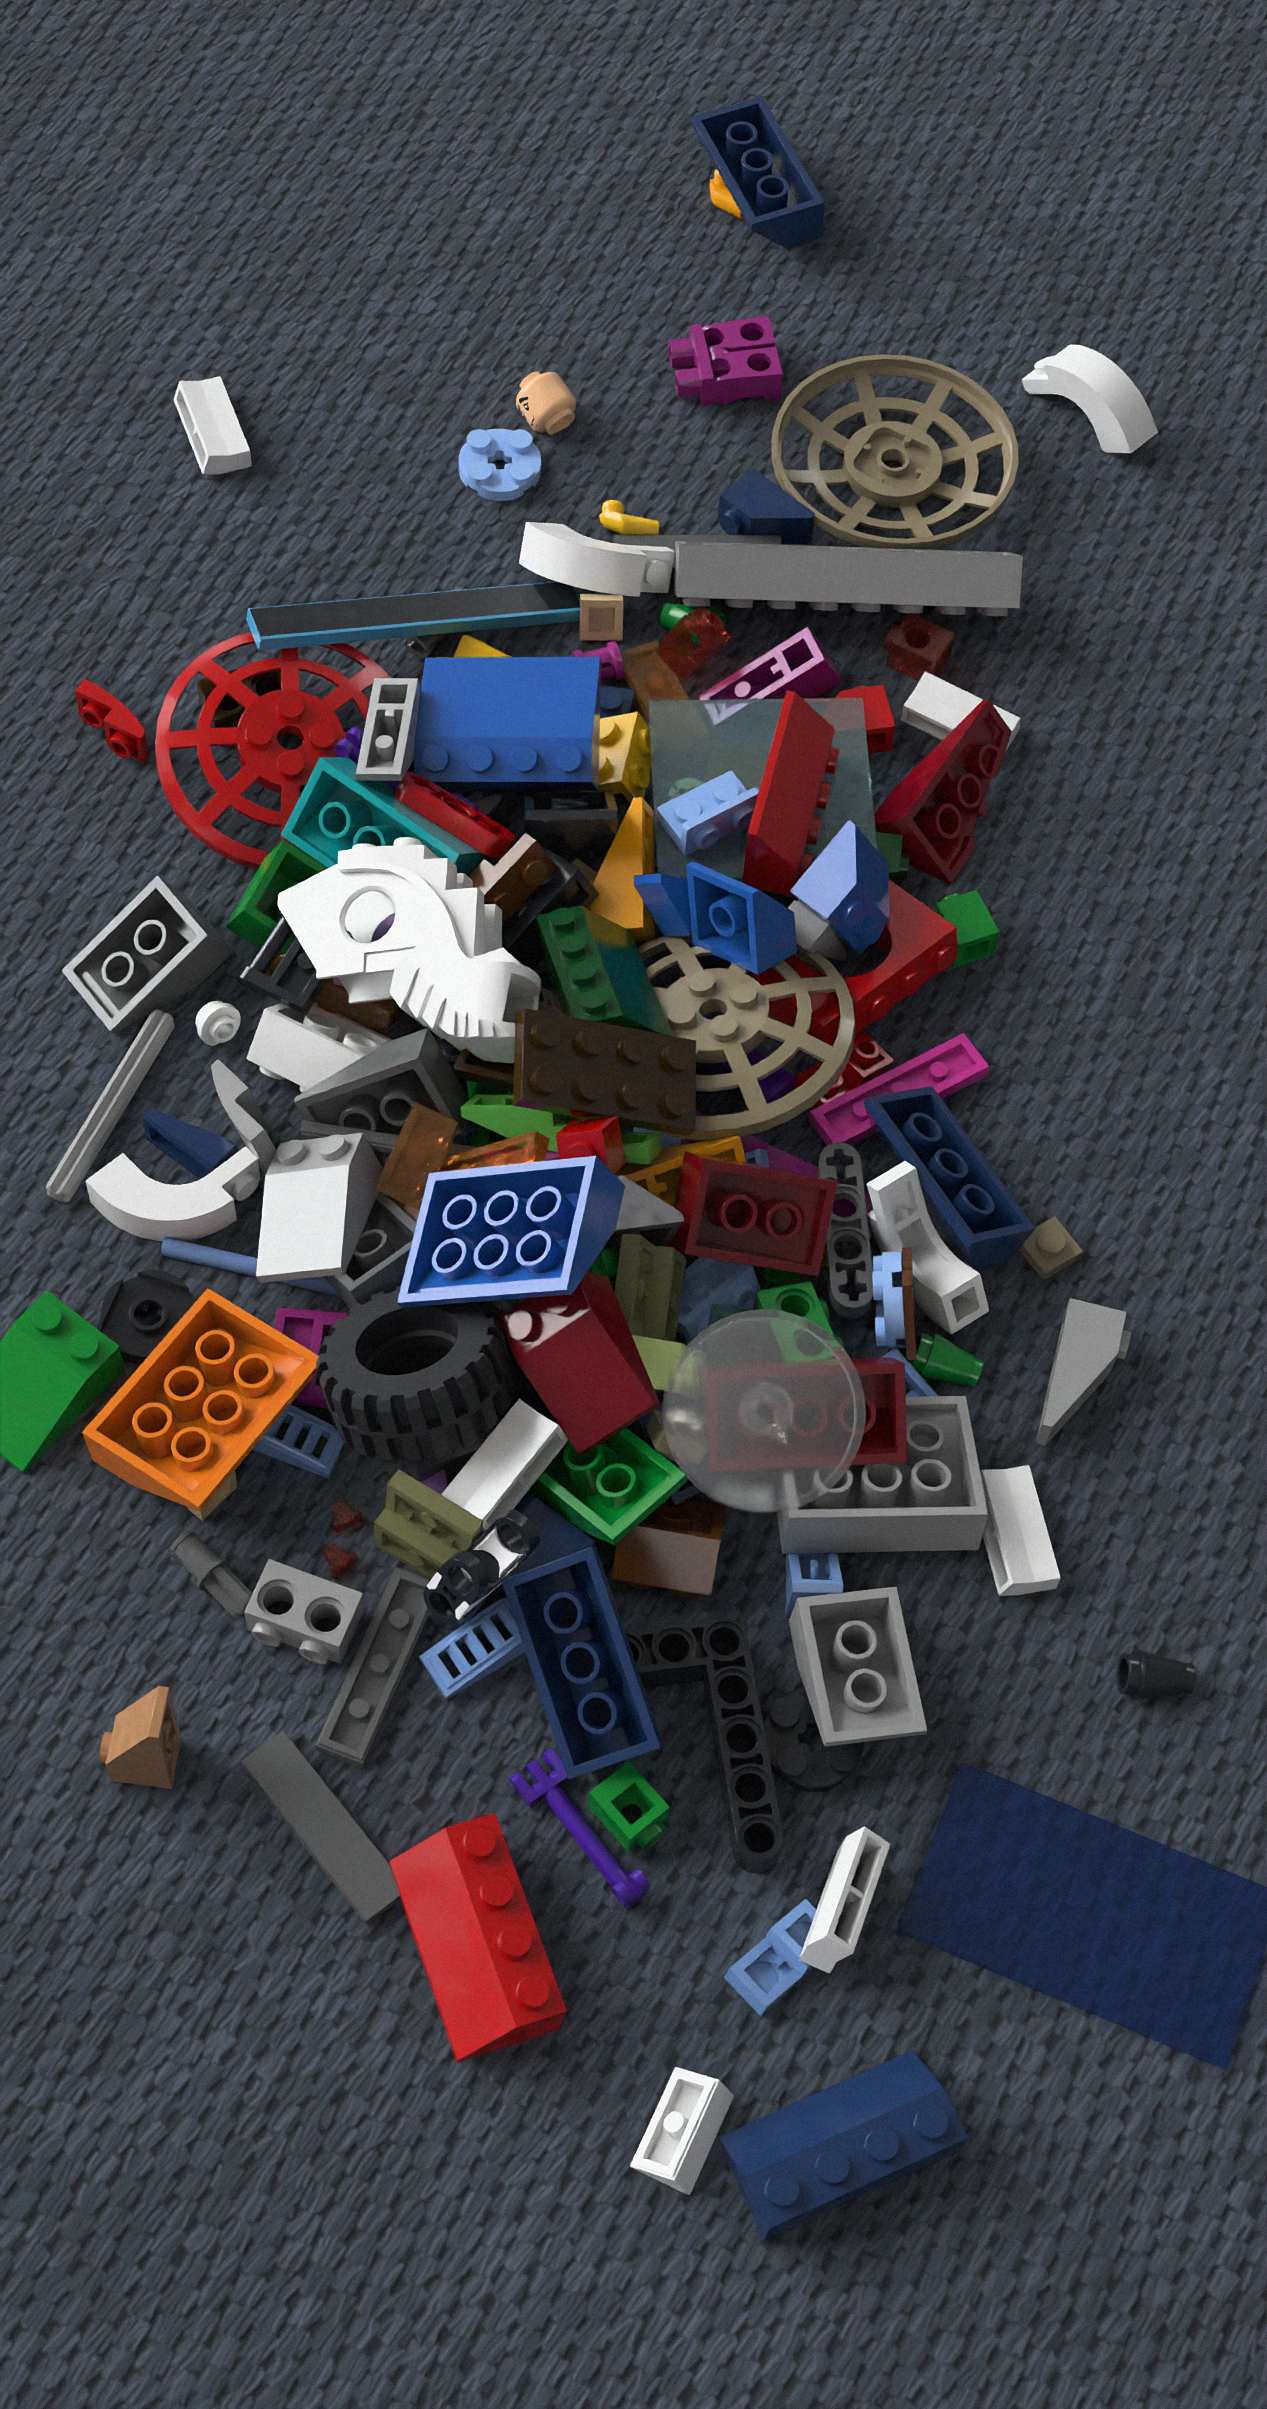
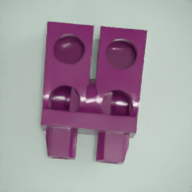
[668,316,783,406]

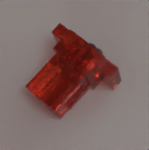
[330,1498,363,1534]
[322,1542,358,1579]

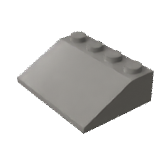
[775,1396,988,1554]

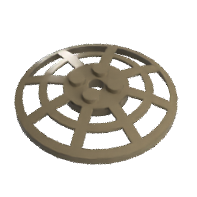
[771,354,1019,550]
[637,934,856,1140]

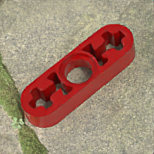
[393,772,515,860]

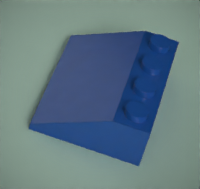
[414,657,601,791]
[397,1156,625,1308]

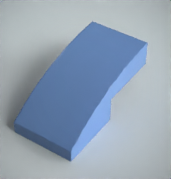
[724,1899,837,2016]

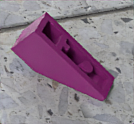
[699,627,843,731]

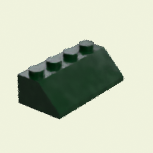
[536,905,672,1036]

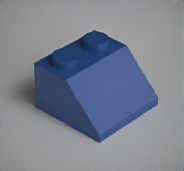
[790,820,890,955]
[686,862,797,975]

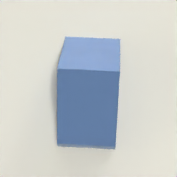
[786,1553,843,1617]

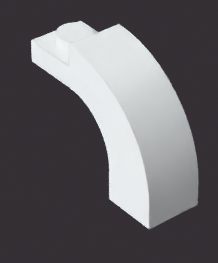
[1021,345,1158,453]
[519,522,675,597]
[86,1146,260,1241]
[867,1161,989,1334]

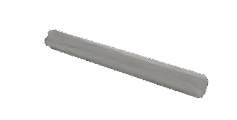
[46,1009,174,1203]

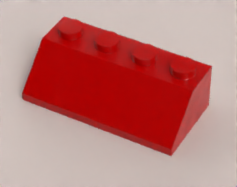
[742,690,840,897]
[389,1813,567,2063]

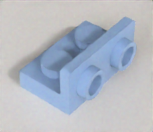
[656,770,759,856]
[677,1257,761,1351]

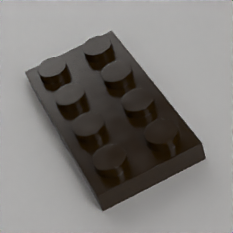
[513,1008,696,1136]

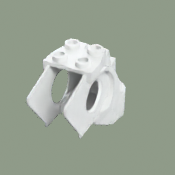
[278,837,541,1064]

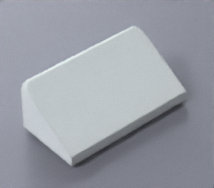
[630,2067,734,2195]

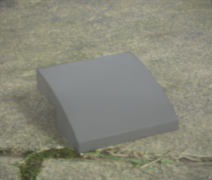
[211,1059,277,1174]

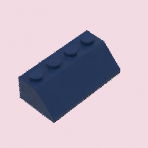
[691,96,825,248]
[864,1086,1036,1271]
[502,1546,664,1779]
[717,2050,968,2241]

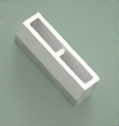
[174,376,252,474]
[901,671,1020,752]
[441,1399,569,1533]
[980,1465,1061,1596]
[799,1826,890,1974]

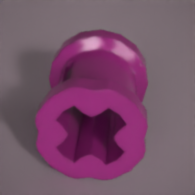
[572,641,624,680]

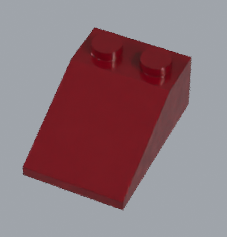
[667,1151,838,1276]
[499,1271,660,1455]

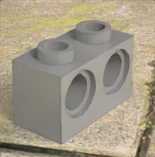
[244,1559,364,1664]

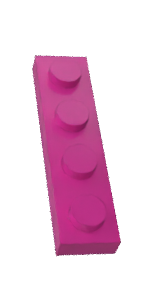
[809,1033,989,1146]

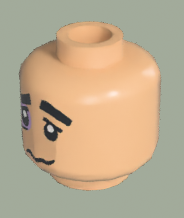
[516,371,577,435]

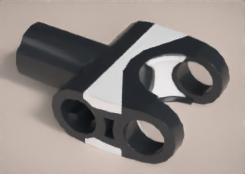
[423,1509,540,1631]

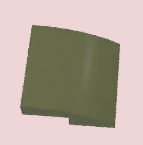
[614,1234,687,1342]
[373,1469,483,1579]

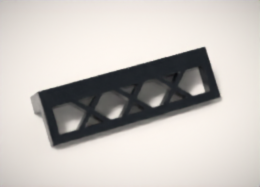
[502,848,599,970]

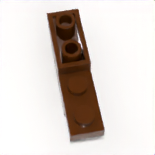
[469,833,557,943]

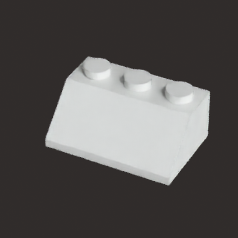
[246,1002,392,1093]

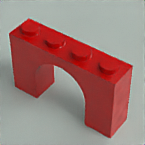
[749,880,958,1047]

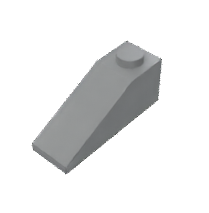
[356,678,421,781]
[1036,1298,1131,1446]

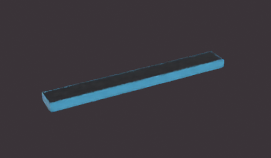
[246,582,580,651]

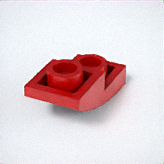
[75,679,149,763]
[791,1030,894,1110]

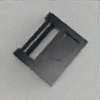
[236,910,353,1015]

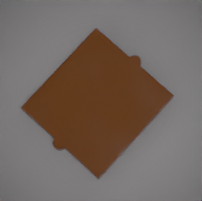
[902,1247,917,1360]

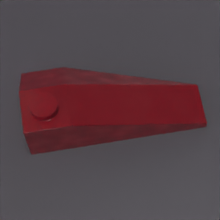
[867,699,1012,884]

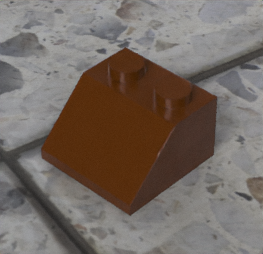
[612,1498,726,1598]

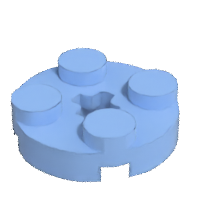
[459,429,541,501]
[872,1251,906,1349]

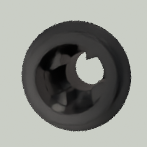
[1116,1649,1196,1700]

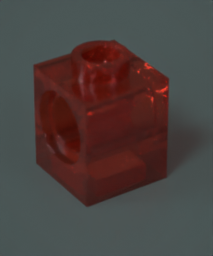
[654,606,732,682]
[884,613,955,682]

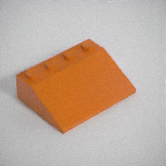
[82,1288,319,1512]

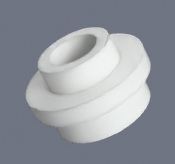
[195,1001,241,1046]

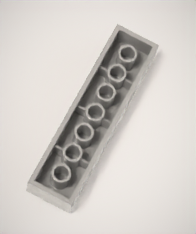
[674,541,1023,616]

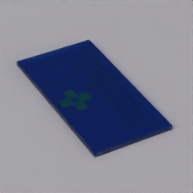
[897,1762,1267,2070]

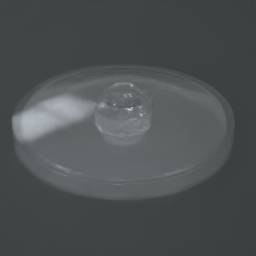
[663,1309,866,1513]

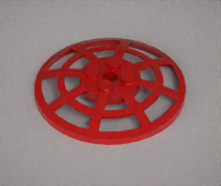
[155,632,414,870]

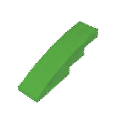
[461,1094,662,1164]

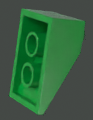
[225,840,327,959]
[0,1290,125,1474]
[528,1422,688,1546]

